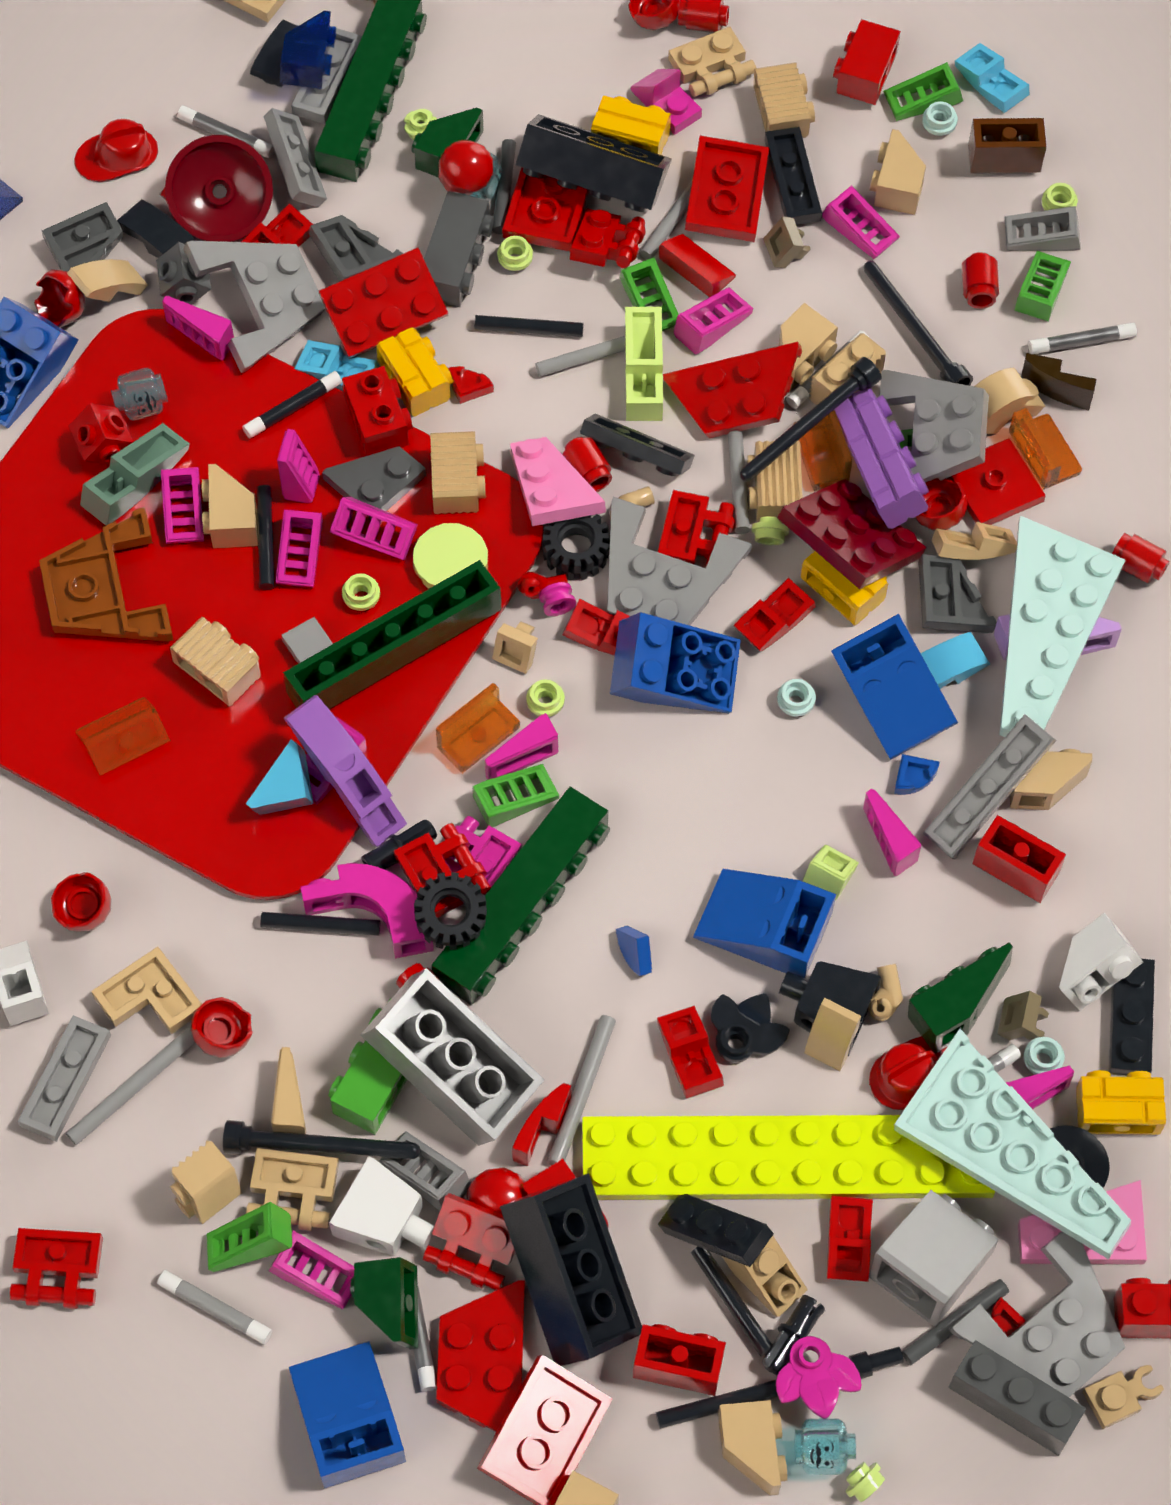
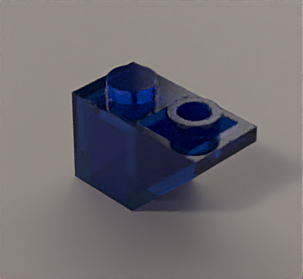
[280,10,337,89]

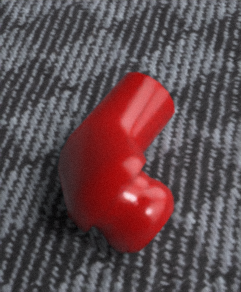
[518,572,568,599]

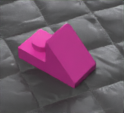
[631,69,702,135]

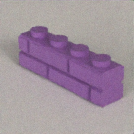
[832,388,929,529]

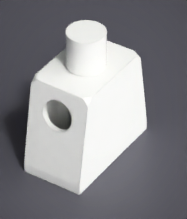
[329,1156,434,1255]

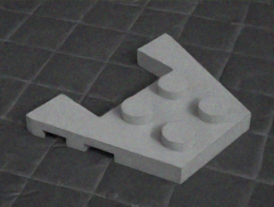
[183,241,325,373]
[871,370,989,501]
[607,497,752,625]
[949,1231,1125,1397]

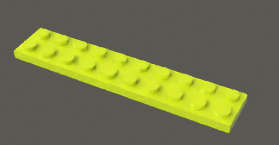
[582,1115,995,1200]

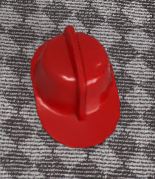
[75,119,158,182]
[869,1036,947,1110]

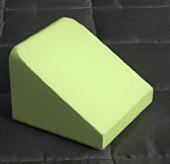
[803,845,859,901]

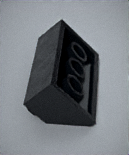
[515,114,672,212]
[500,1173,642,1366]

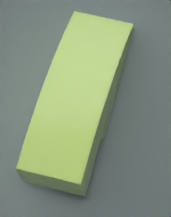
[625,307,663,421]

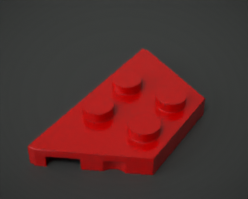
[663,341,802,439]
[436,1280,525,1432]

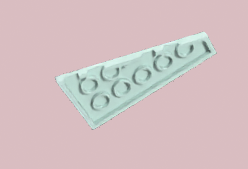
[999,516,1125,737]
[894,1029,1131,1259]

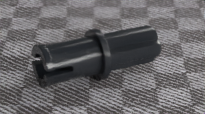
[361,820,437,870]
[762,1295,825,1376]

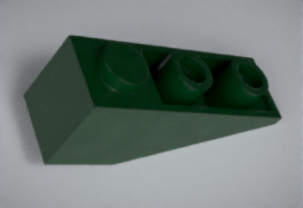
[908,942,1013,1054]

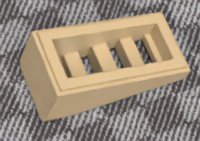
[271,1047,307,1134]

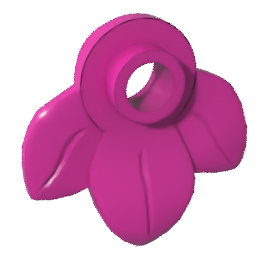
[776,1336,862,1419]

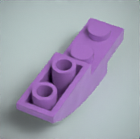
[284,695,407,847]

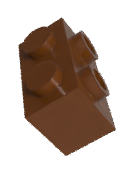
[968,118,1047,173]

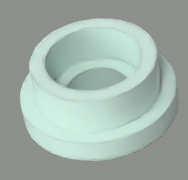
[922,101,958,136]
[777,679,816,716]
[1024,1037,1065,1075]

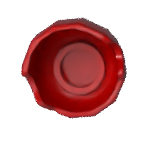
[628,0,680,31]
[438,140,493,196]
[34,269,85,328]
[915,478,967,531]
[51,872,112,932]
[191,997,253,1058]
[467,1167,526,1214]

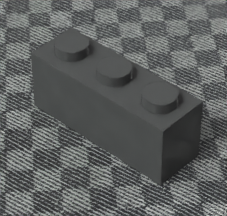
[424,191,494,307]
[948,1340,1087,1456]

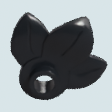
[711,993,790,1062]

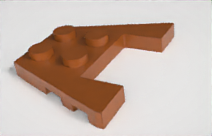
[39,507,173,642]

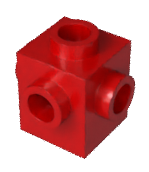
[69,403,133,465]

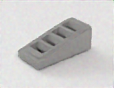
[1004,206,1081,251]
[379,1131,471,1210]

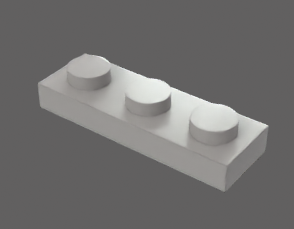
[291,26,362,124]
[263,108,327,207]
[18,1015,111,1142]

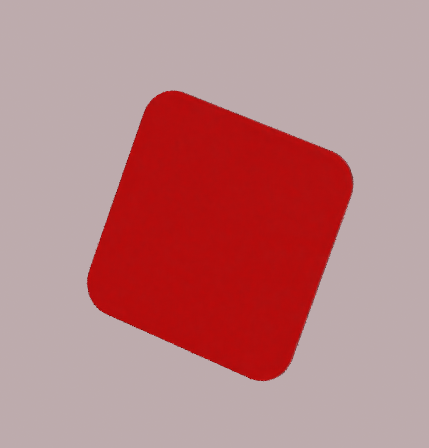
[0,309,543,900]

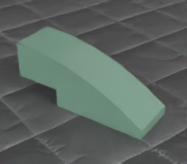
[80,423,190,525]

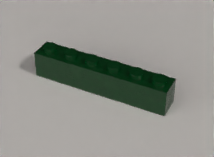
[314,0,427,182]
[283,560,501,709]
[431,786,610,1006]

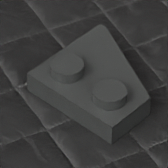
[42,202,123,272]
[309,215,403,282]
[322,446,426,520]
[918,554,997,633]

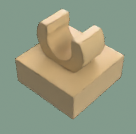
[492,622,538,674]

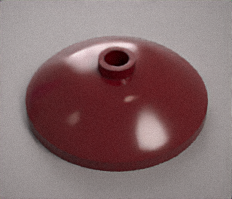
[165,135,273,242]

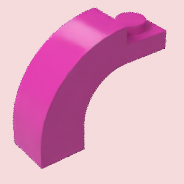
[301,863,434,959]

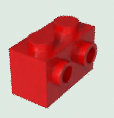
[833,19,901,105]
[342,366,413,456]
[972,815,1066,903]
[1113,1278,1171,1339]
[633,1324,726,1396]

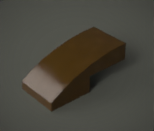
[1021,353,1097,410]

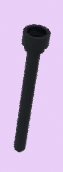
[863,261,973,386]
[739,357,882,482]
[223,1120,421,1159]

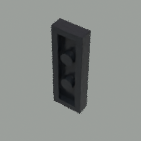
[764,127,822,225]
[580,413,695,476]
[1109,959,1155,1075]
[658,1194,774,1267]

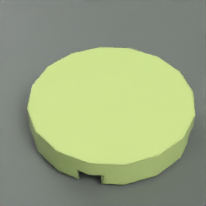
[413,523,488,589]

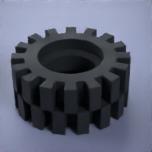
[543,514,610,581]
[414,872,487,950]

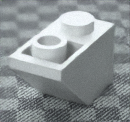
[1059,913,1143,1011]
[0,941,49,1026]

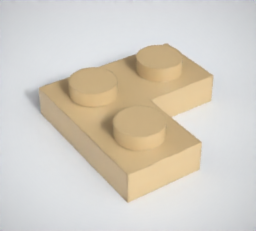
[91,946,202,1034]

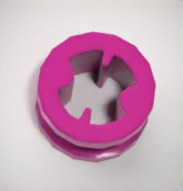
[539,582,576,616]

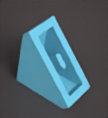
[246,740,314,815]

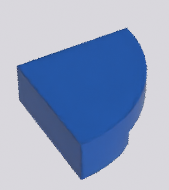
[894,754,940,795]
[616,925,652,976]

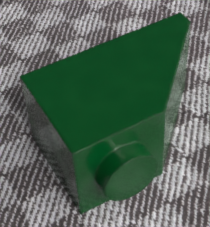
[411,107,484,178]
[350,1257,418,1350]

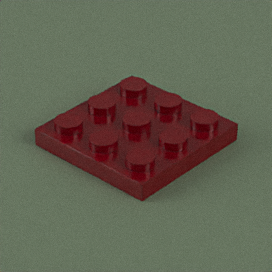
[777,478,927,589]

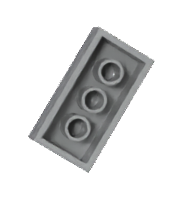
[360,968,545,1146]

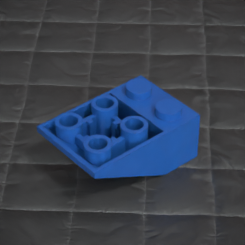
[0,297,79,428]
[610,612,741,713]
[831,614,958,760]
[693,868,836,978]
[289,1341,406,1489]

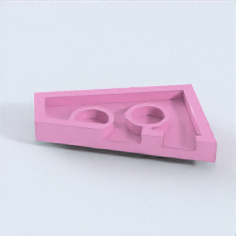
[510,437,606,526]
[1018,1180,1147,1264]

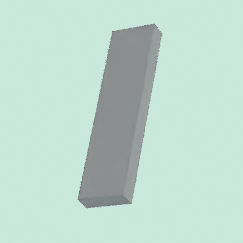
[923,714,1057,859]

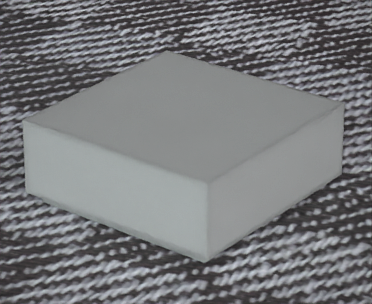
[282,617,333,664]

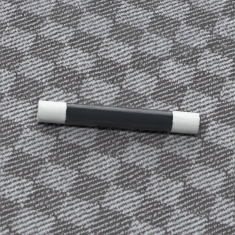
[242,371,342,439]

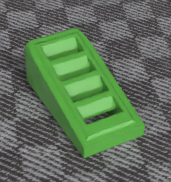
[883,62,963,121]
[1014,251,1071,322]
[619,257,679,331]
[472,764,559,827]
[207,1202,292,1272]

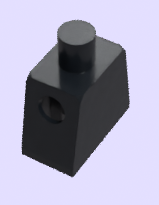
[779,961,881,1056]

